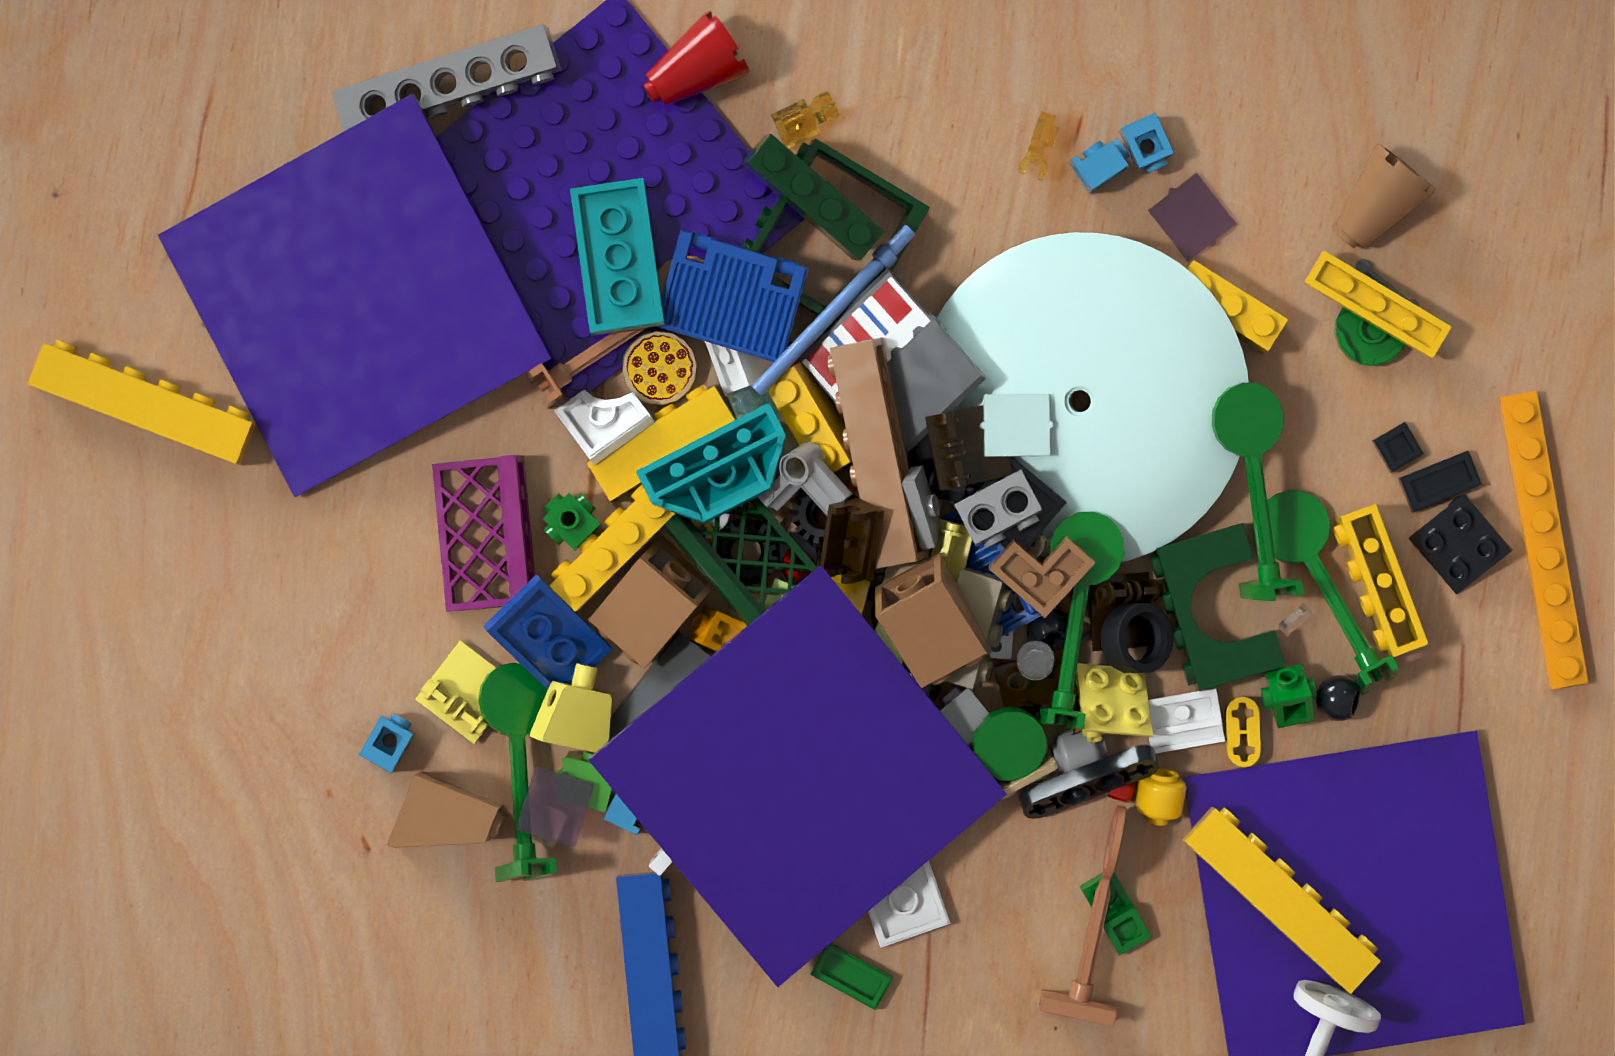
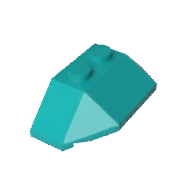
[636,403,787,524]

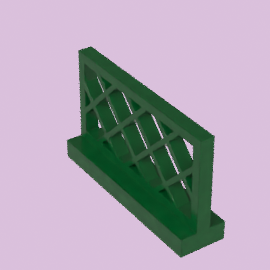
[665,497,817,626]

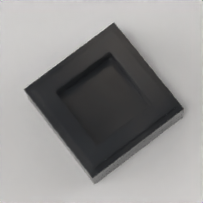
[1372,422,1424,473]

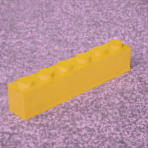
[27,340,256,465]
[1182,807,1381,994]

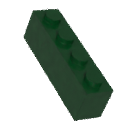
[741,134,885,261]

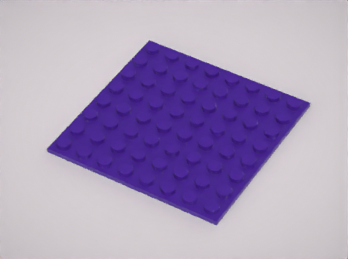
[437,0,805,399]
[158,94,553,497]
[588,565,1007,987]
[1183,730,1525,1056]

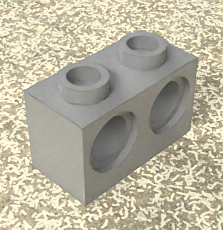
[954,470,1043,549]

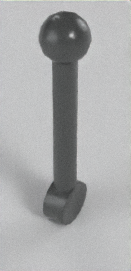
[1355,259,1419,307]

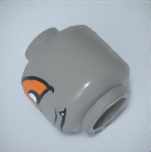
[1051,729,1108,773]

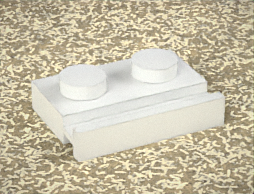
[1148,688,1225,754]

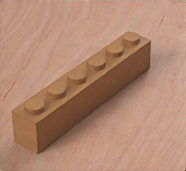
[828,337,927,569]

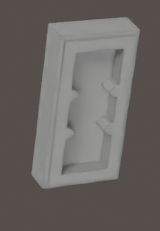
[901,465,943,550]

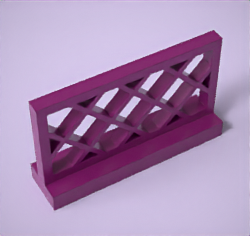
[432,455,535,612]

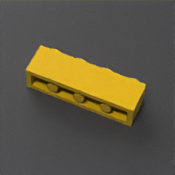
[587,384,735,502]

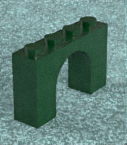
[1150,523,1285,691]

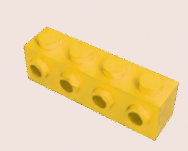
[549,485,677,612]
[1333,504,1428,657]

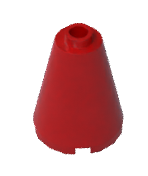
[642,10,750,106]

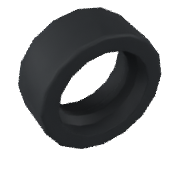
[1101,603,1173,673]

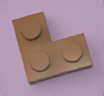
[988,536,1096,618]

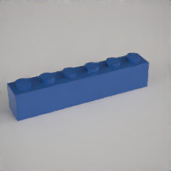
[616,872,686,1056]

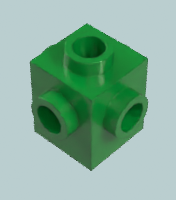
[543,493,602,551]
[1261,664,1317,729]

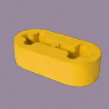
[1224,696,1261,767]

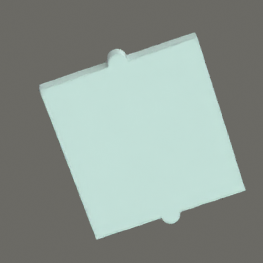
[980,394,1053,457]

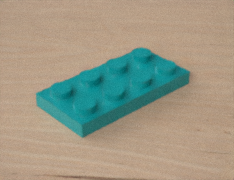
[570,178,665,336]

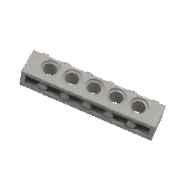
[332,24,562,131]

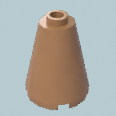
[1336,143,1436,248]

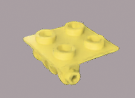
[415,640,496,744]
[1076,663,1153,743]

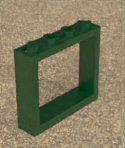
[741,138,930,316]

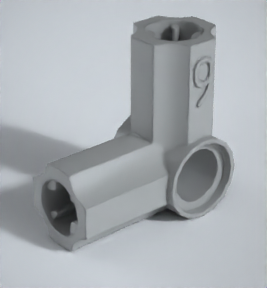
[758,442,852,516]

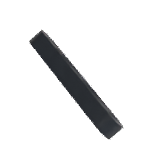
[1019,745,1159,819]

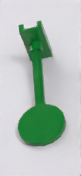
[1212,382,1304,602]
[1267,490,1399,695]
[1037,511,1124,729]
[478,662,557,882]

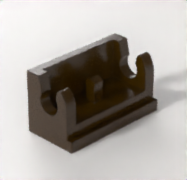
[820,498,884,584]

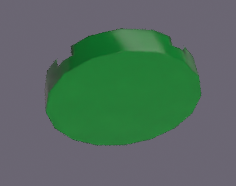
[1334,307,1405,366]
[972,707,1047,781]

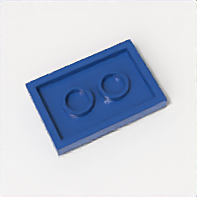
[483,574,613,690]

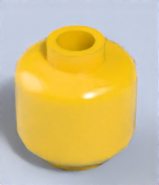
[1135,768,1187,826]

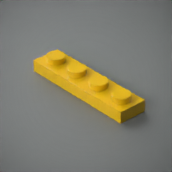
[1303,250,1451,360]

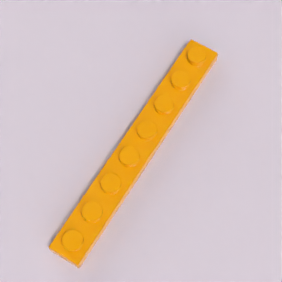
[1498,391,1588,689]

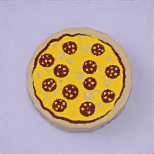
[622,331,697,405]

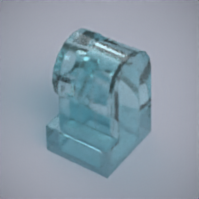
[727,384,769,419]

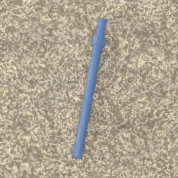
[751,225,916,397]

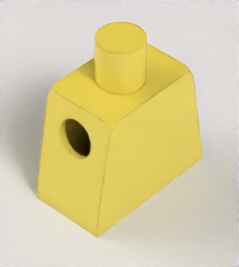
[530,663,612,753]

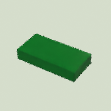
[810,943,893,1010]

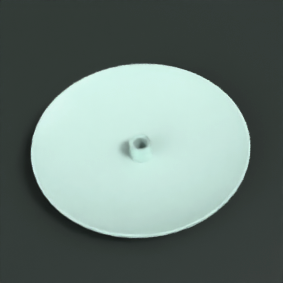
[937,232,1249,562]

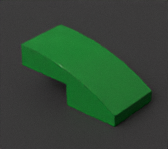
[1079,872,1151,956]

